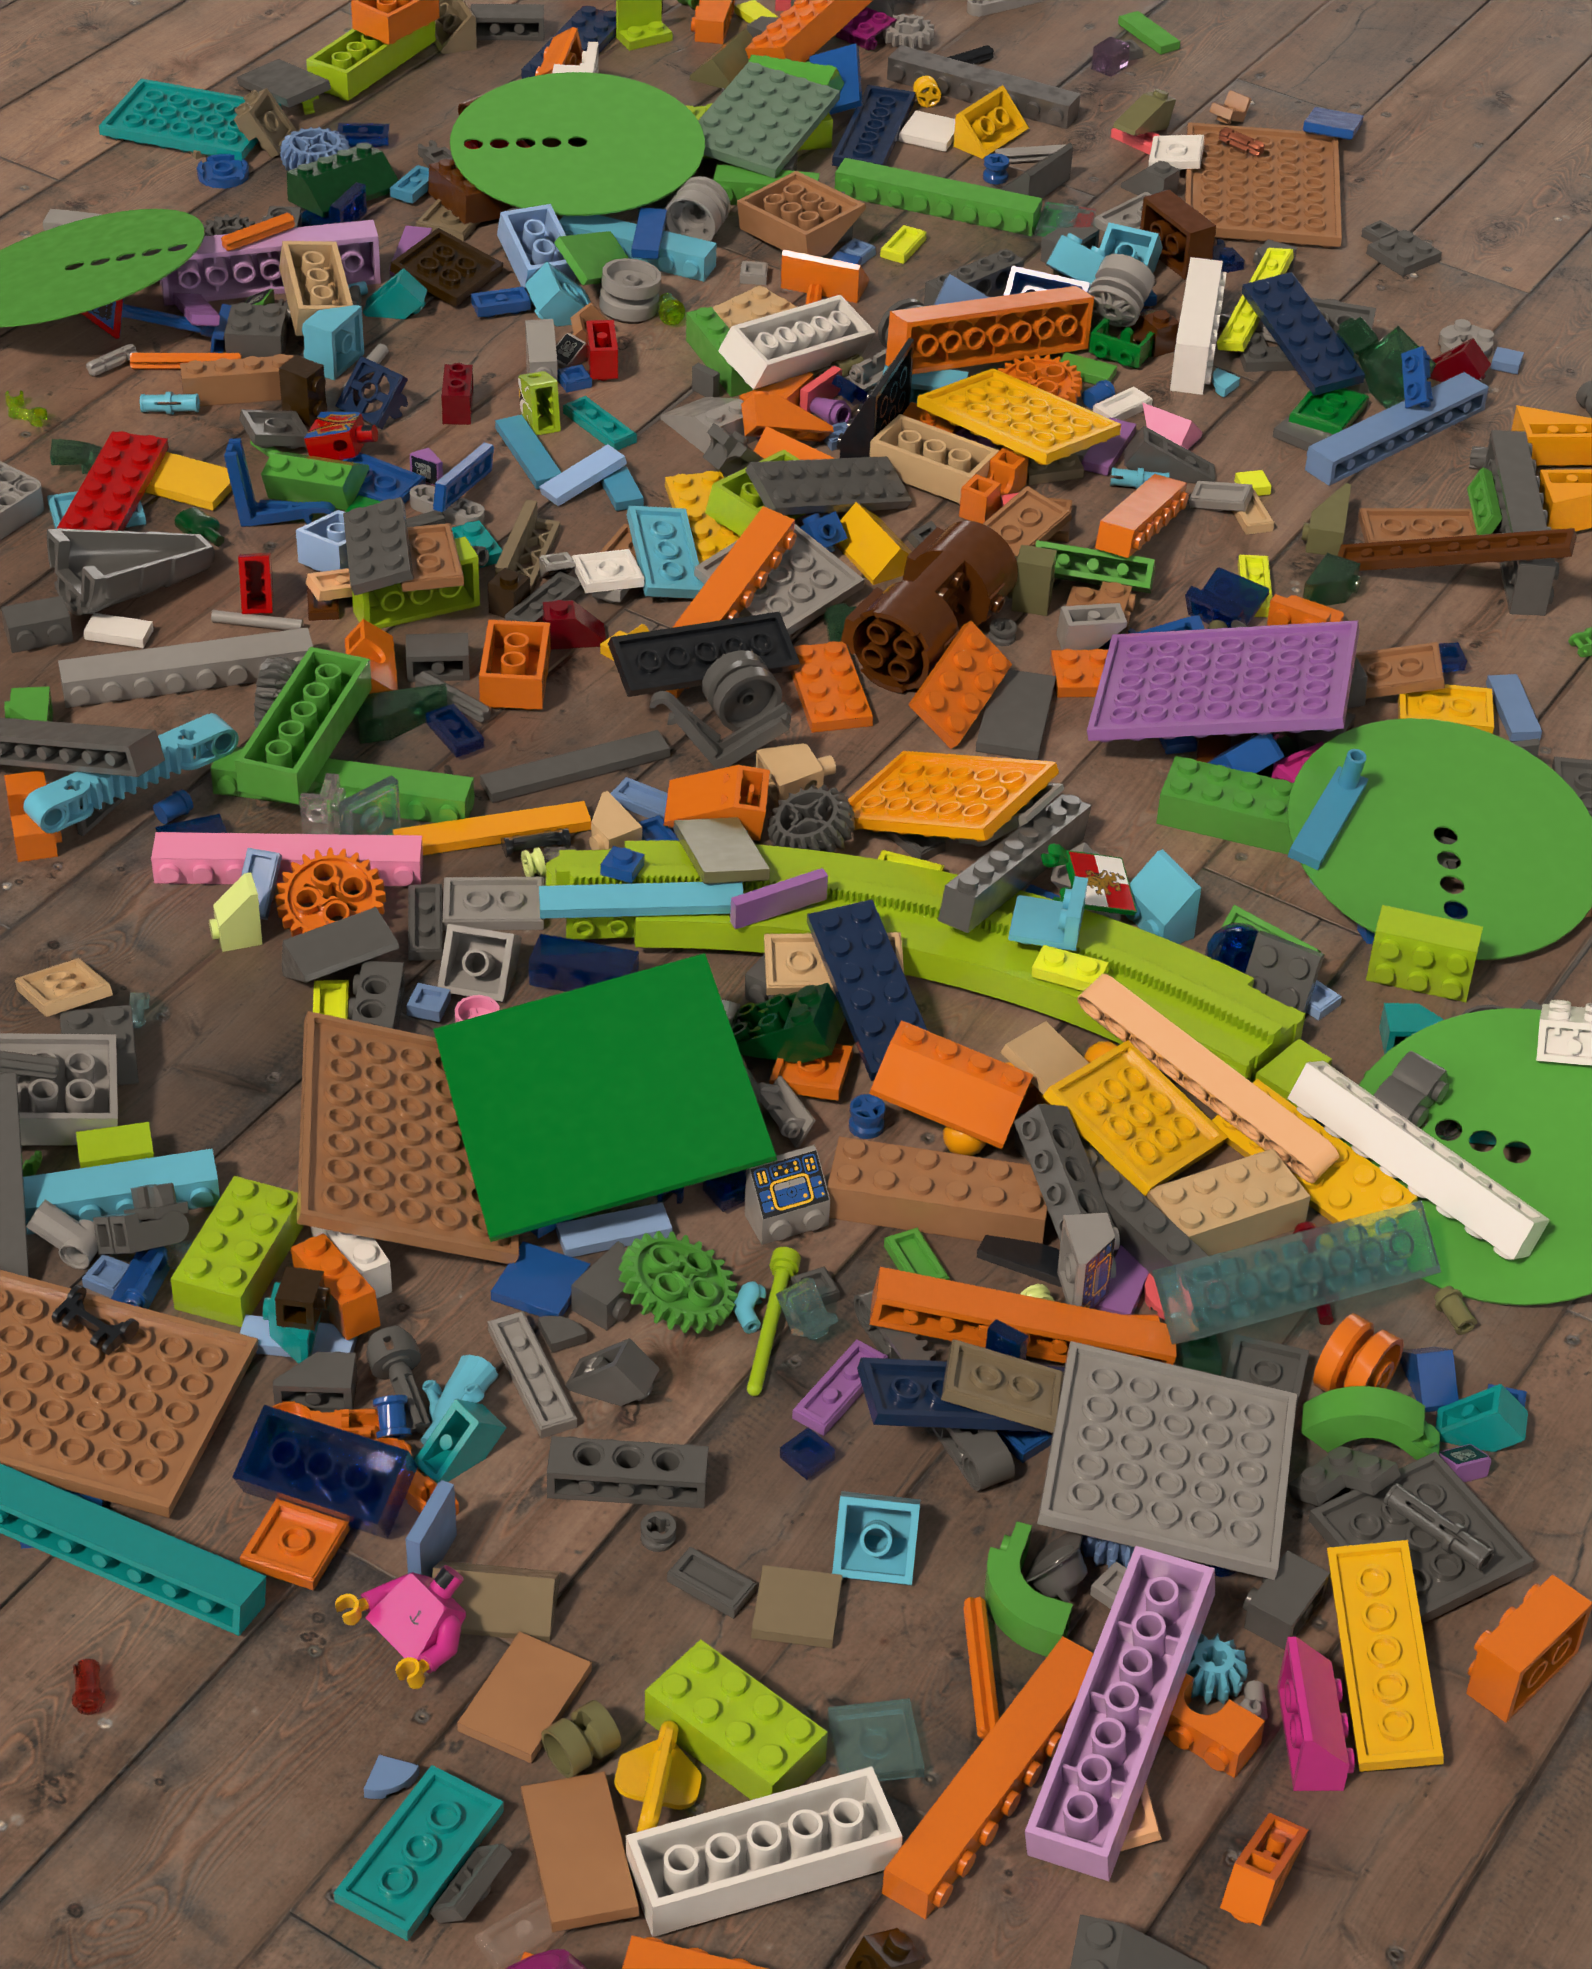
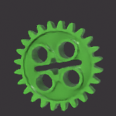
[618,1231,738,1334]

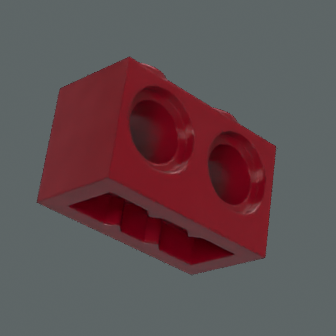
[441,363,474,425]

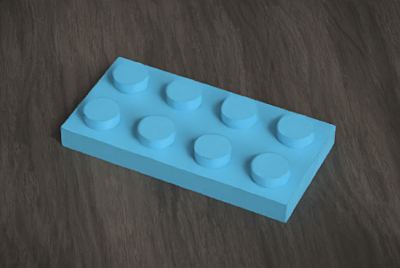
[626,505,704,599]

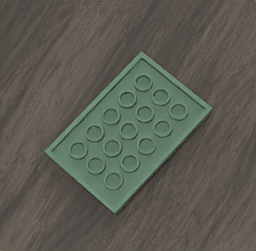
[698,62,840,178]

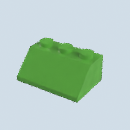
[261,452,369,511]

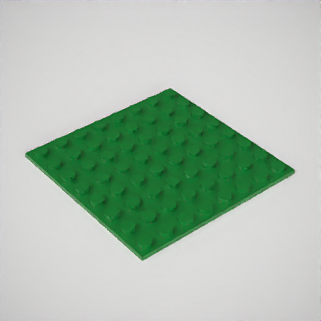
[433,953,777,1242]

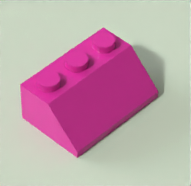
[1277,1637,1355,1791]

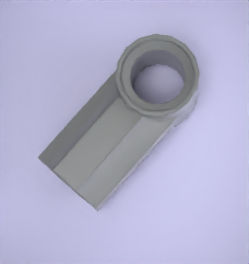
[26,1199,98,1269]

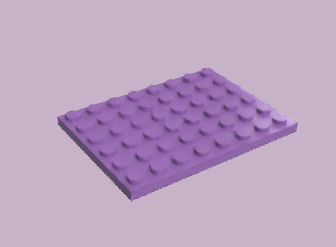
[1087,621,1359,742]

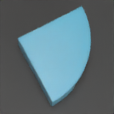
[1212,368,1240,397]

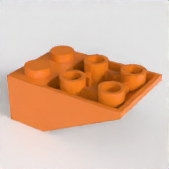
[663,765,770,841]

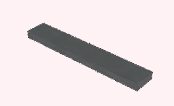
[480,730,670,803]
[0,1072,30,1277]

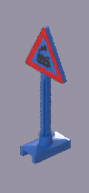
[81,298,231,353]

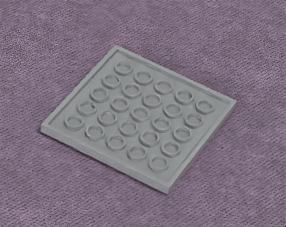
[1037,1341,1297,1580]

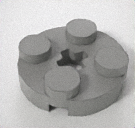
[1438,319,1494,358]

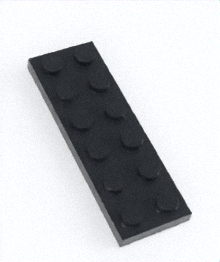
[608,611,800,697]

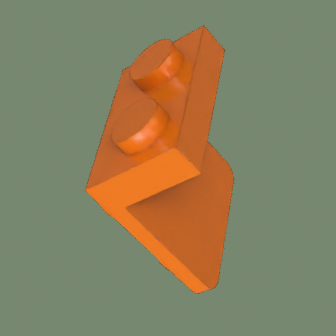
[1267,594,1344,626]

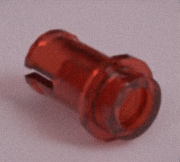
[72,1659,106,1715]

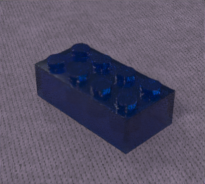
[232,1405,418,1539]

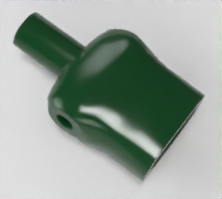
[175,507,224,547]

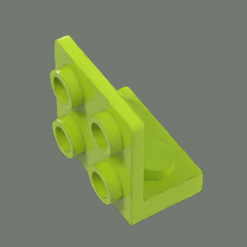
[616,0,673,51]

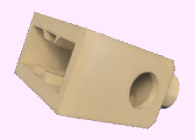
[756,743,836,808]

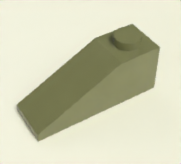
[1113,89,1176,136]
[1301,483,1351,557]

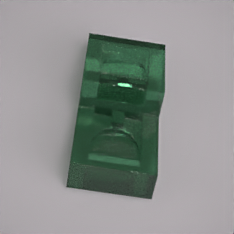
[50,439,103,474]

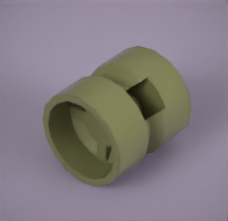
[541,1700,621,1778]

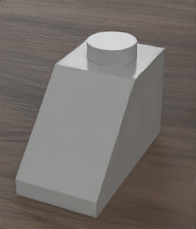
[525,319,558,381]
[1056,603,1127,650]

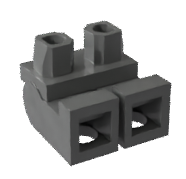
[93,1183,189,1254]

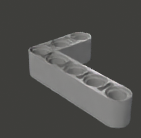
[0,461,44,540]

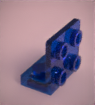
[302,182,367,227]
[1185,567,1269,628]

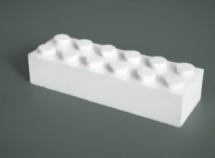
[1170,257,1227,395]
[718,295,875,390]
[626,1766,903,1937]

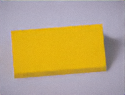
[953,85,1029,159]
[835,502,912,585]

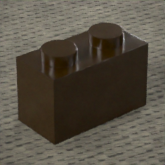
[279,355,327,426]

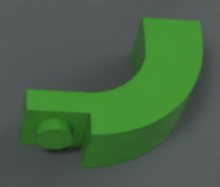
[1301,1386,1440,1460]
[984,1521,1073,1657]

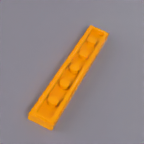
[393,801,591,855]

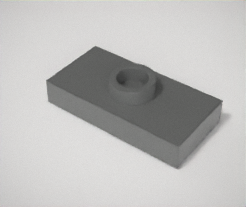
[430,1843,512,1923]

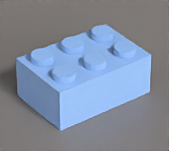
[497,204,576,292]

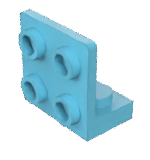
[1008,876,1088,951]

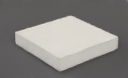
[898,110,955,152]
[1149,135,1205,169]
[572,549,644,593]

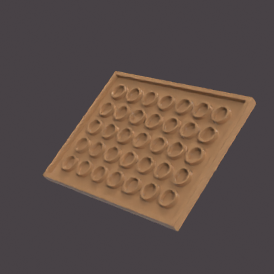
[1185,122,1342,248]
[297,1011,519,1264]
[0,1270,258,1518]

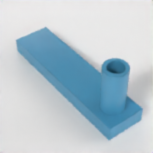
[1287,749,1368,870]

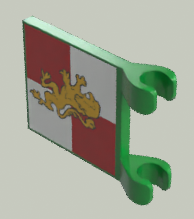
[1041,843,1137,916]

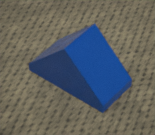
[1400,1346,1459,1412]

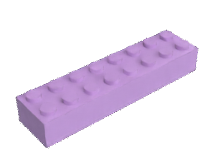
[157,220,381,306]
[1025,1546,1215,1881]

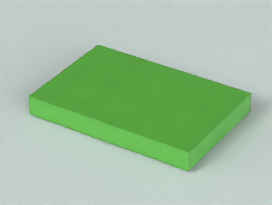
[554,231,628,285]

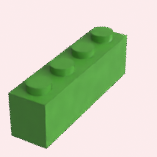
[748,55,844,91]
[713,164,820,205]
[686,307,756,397]
[1036,540,1156,594]

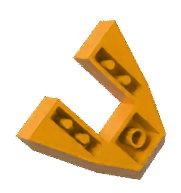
[1511,405,1592,532]

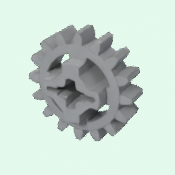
[882,14,934,49]

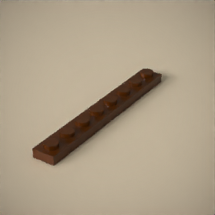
[1335,528,1577,572]

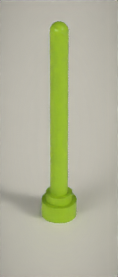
[747,1247,801,1397]

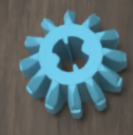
[1186,1633,1248,1705]

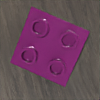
[836,6,897,51]

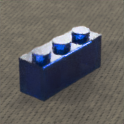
[529,933,639,992]

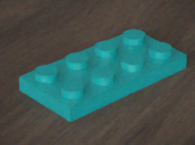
[334,1765,504,1941]

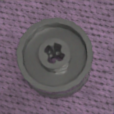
[702,650,782,731]

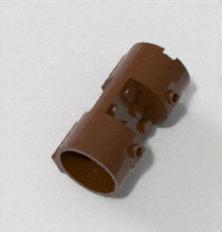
[841,521,1018,693]

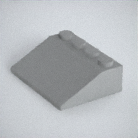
[0,1033,118,1145]

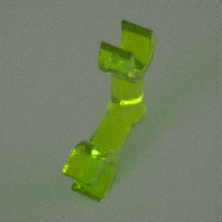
[5,390,48,427]

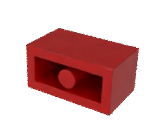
[586,320,618,381]

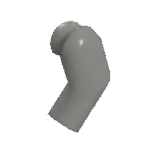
[1238,1680,1268,1720]

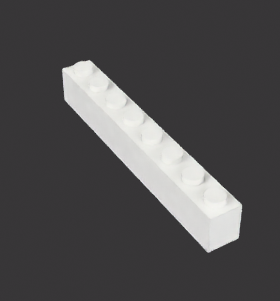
[1287,1061,1550,1260]

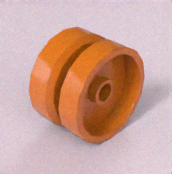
[1313,1313,1404,1392]

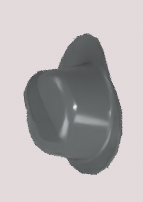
[1024,1532,1088,1602]

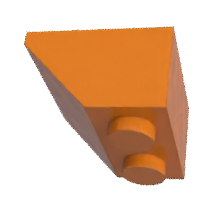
[535,27,583,76]

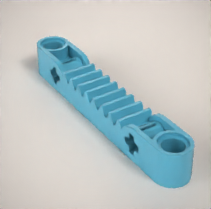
[23,713,239,833]

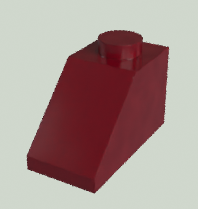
[1428,338,1491,382]
[543,600,606,649]

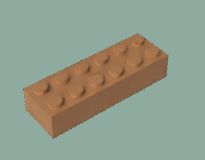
[827,1136,1048,1244]

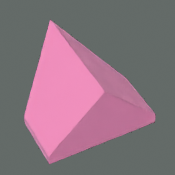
[1142,402,1202,450]

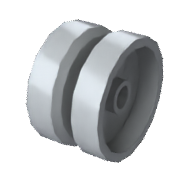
[599,258,661,322]

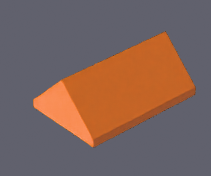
[781,250,869,303]

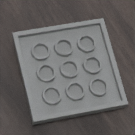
[694,524,865,635]

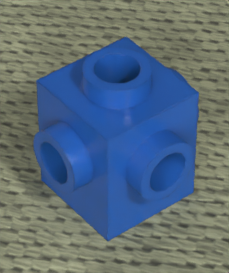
[800,511,848,552]

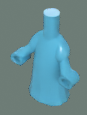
[420,1355,498,1445]

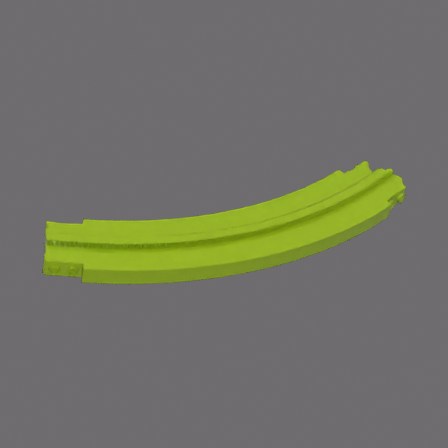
[545,840,1306,1083]

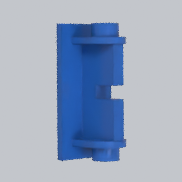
[1401,346,1434,408]
[111,1246,171,1309]

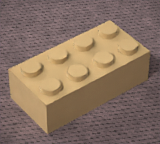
[279,241,353,336]
[870,414,999,504]
[1146,1149,1311,1258]

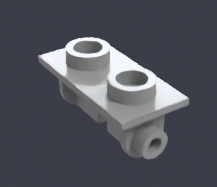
[843,349,886,392]
[758,1076,816,1148]

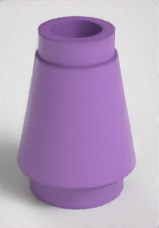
[810,397,851,425]

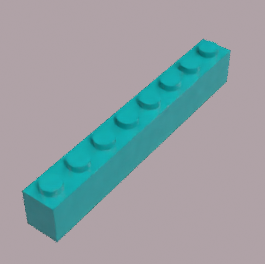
[0,1463,266,1636]

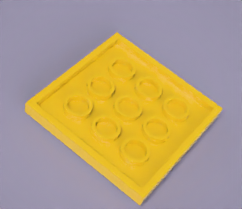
[1042,1040,1228,1196]

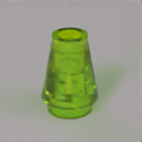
[659,293,685,325]

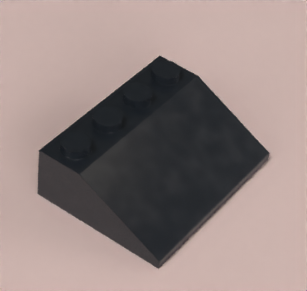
[837,338,914,458]

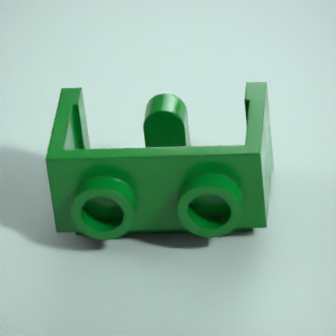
[1089,318,1154,368]

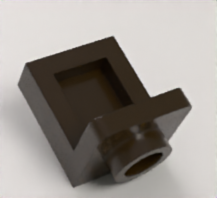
[845,1928,925,1969]

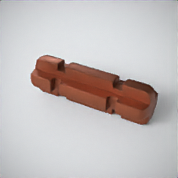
[1219,127,1265,157]

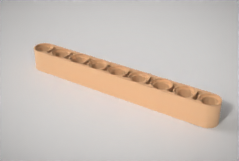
[1077,974,1339,1183]

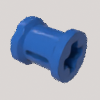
[373,1395,411,1439]

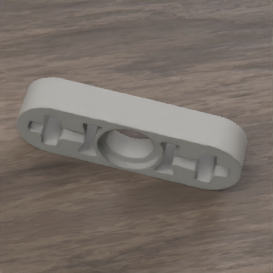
[410,484,485,526]

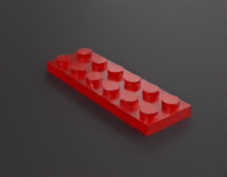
[57,431,169,531]

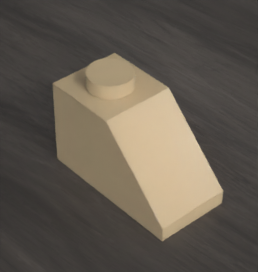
[589,791,642,850]

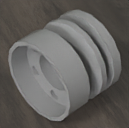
[665,176,730,241]
[1087,254,1155,327]

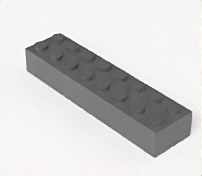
[1484,430,1559,616]

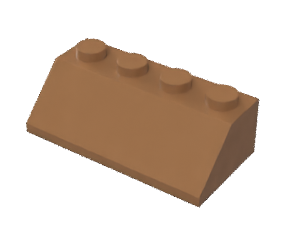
[180,354,294,406]

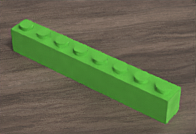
[835,158,1042,236]
[211,746,474,823]

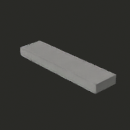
[487,1311,577,1438]

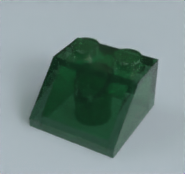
[1358,326,1436,409]

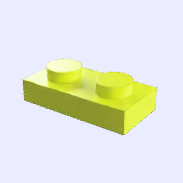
[1031,945,1109,991]

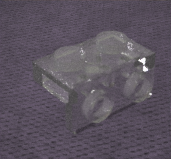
[300,773,347,835]

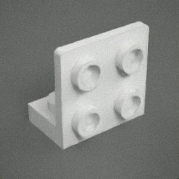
[1536,1000,1592,1066]

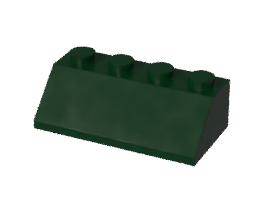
[287,143,399,217]

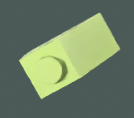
[209,872,263,952]

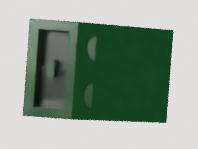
[731,983,845,1063]

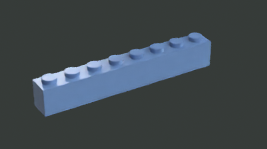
[1305,372,1489,486]

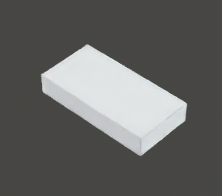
[1093,386,1153,420]
[84,613,153,648]

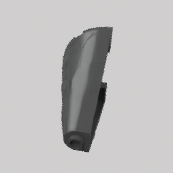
[47,528,215,616]

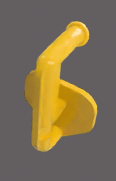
[614,1720,702,1832]

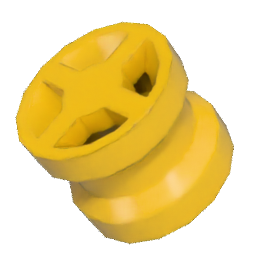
[913,76,941,108]

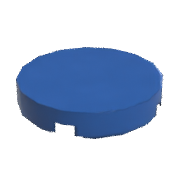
[197,154,249,189]

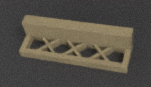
[495,499,561,595]

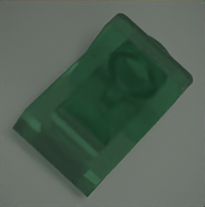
[823,604,856,645]

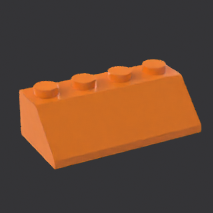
[869,1020,1033,1149]

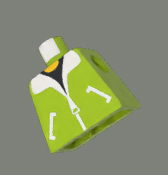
[518,371,561,435]

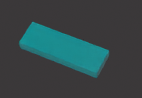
[563,396,637,451]

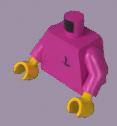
[335,1565,466,1689]

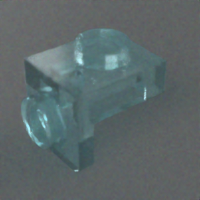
[776,1278,839,1340]

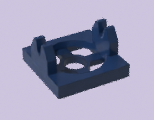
[335,356,408,429]

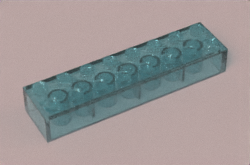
[1152,1200,1441,1344]

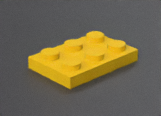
[1398,684,1494,734]

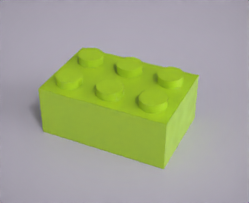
[1366,905,1483,1003]

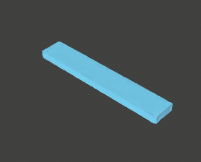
[539,882,744,919]

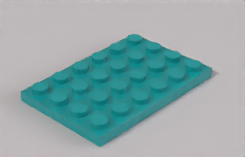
[99,78,281,161]

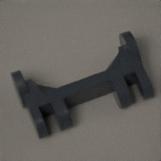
[501,828,571,858]
[52,1285,139,1355]

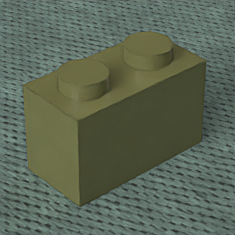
[1008,545,1057,616]

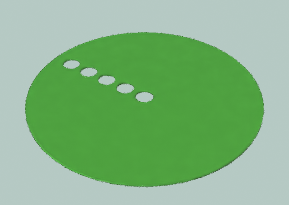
[450,72,705,216]
[0,209,205,327]
[1288,718,1592,960]
[1340,1008,1592,1306]

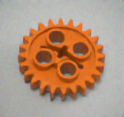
[997,354,1082,404]
[275,847,386,937]

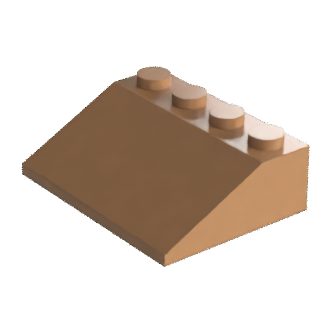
[737,171,866,257]

